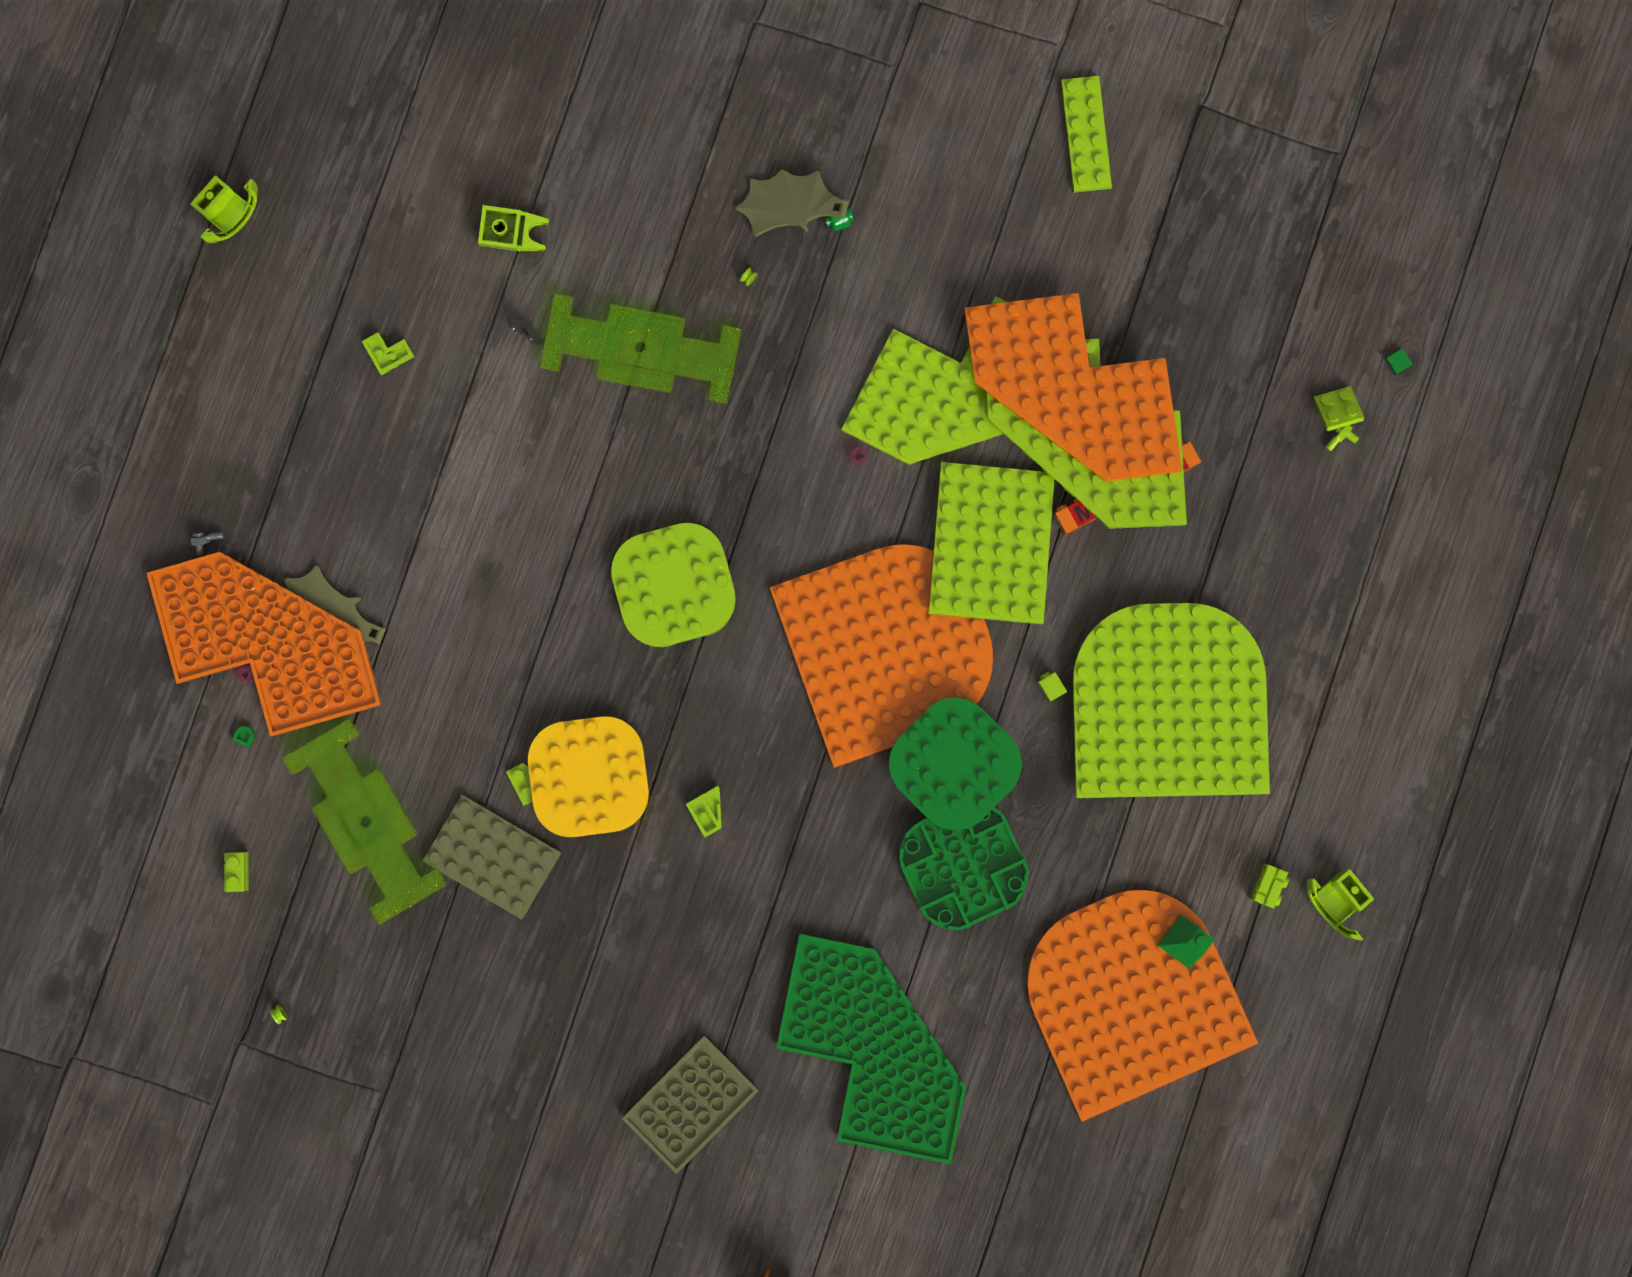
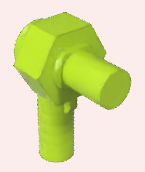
[1326,425,1359,451]

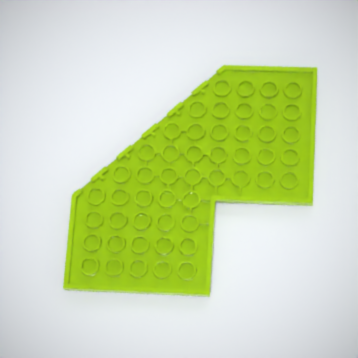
[841,296,1006,465]
[986,339,1187,529]

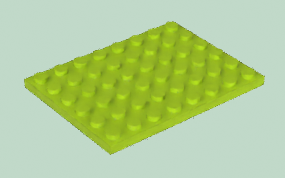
[928,462,1054,625]

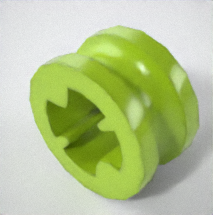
[740,267,758,287]
[270,1004,288,1024]

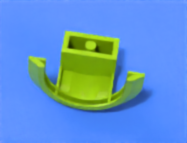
[191,175,258,243]
[1307,869,1374,941]

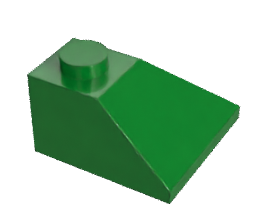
[1157,915,1215,969]

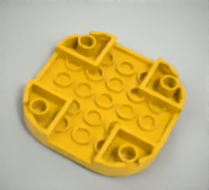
[528,716,649,837]

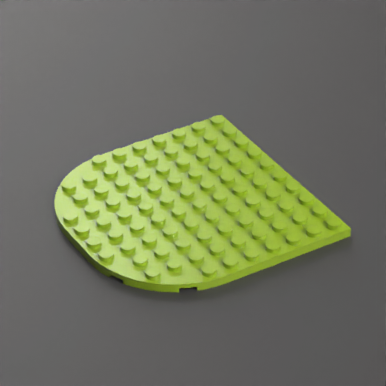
[1073,603,1270,798]

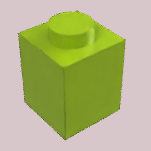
[1037,671,1067,702]

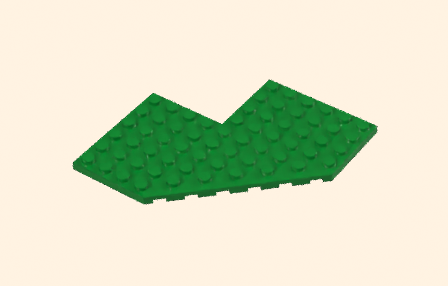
[776,934,966,1164]

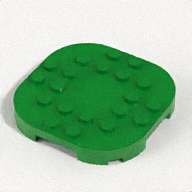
[889,698,1022,831]
[899,807,1028,930]

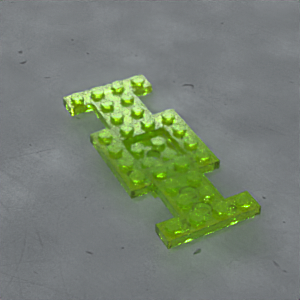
[540,294,742,404]
[282,719,447,925]

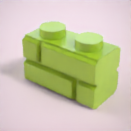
[224,852,249,892]
[1250,864,1289,909]

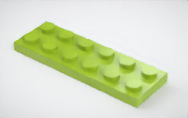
[1061,76,1112,193]

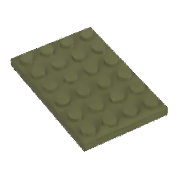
[423,794,562,920]
[622,1035,759,1174]

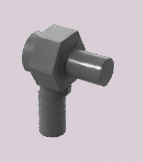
[190,531,223,556]

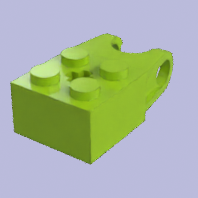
[478,205,549,251]

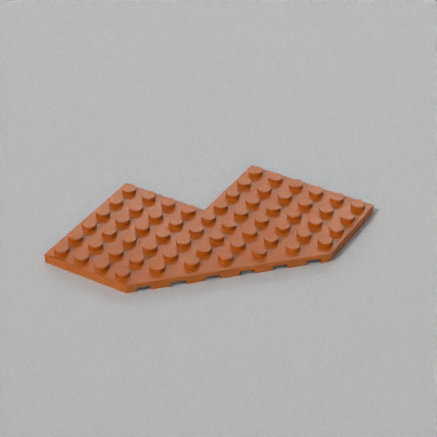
[964,293,1182,482]
[147,552,382,737]

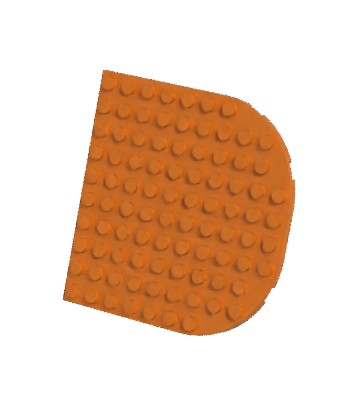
[770,545,993,768]
[1028,890,1258,1122]

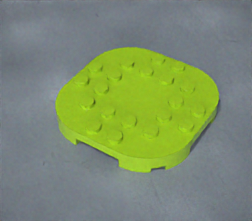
[611,523,736,647]

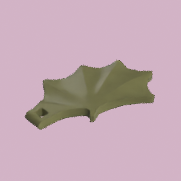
[736,169,849,237]
[284,566,386,644]

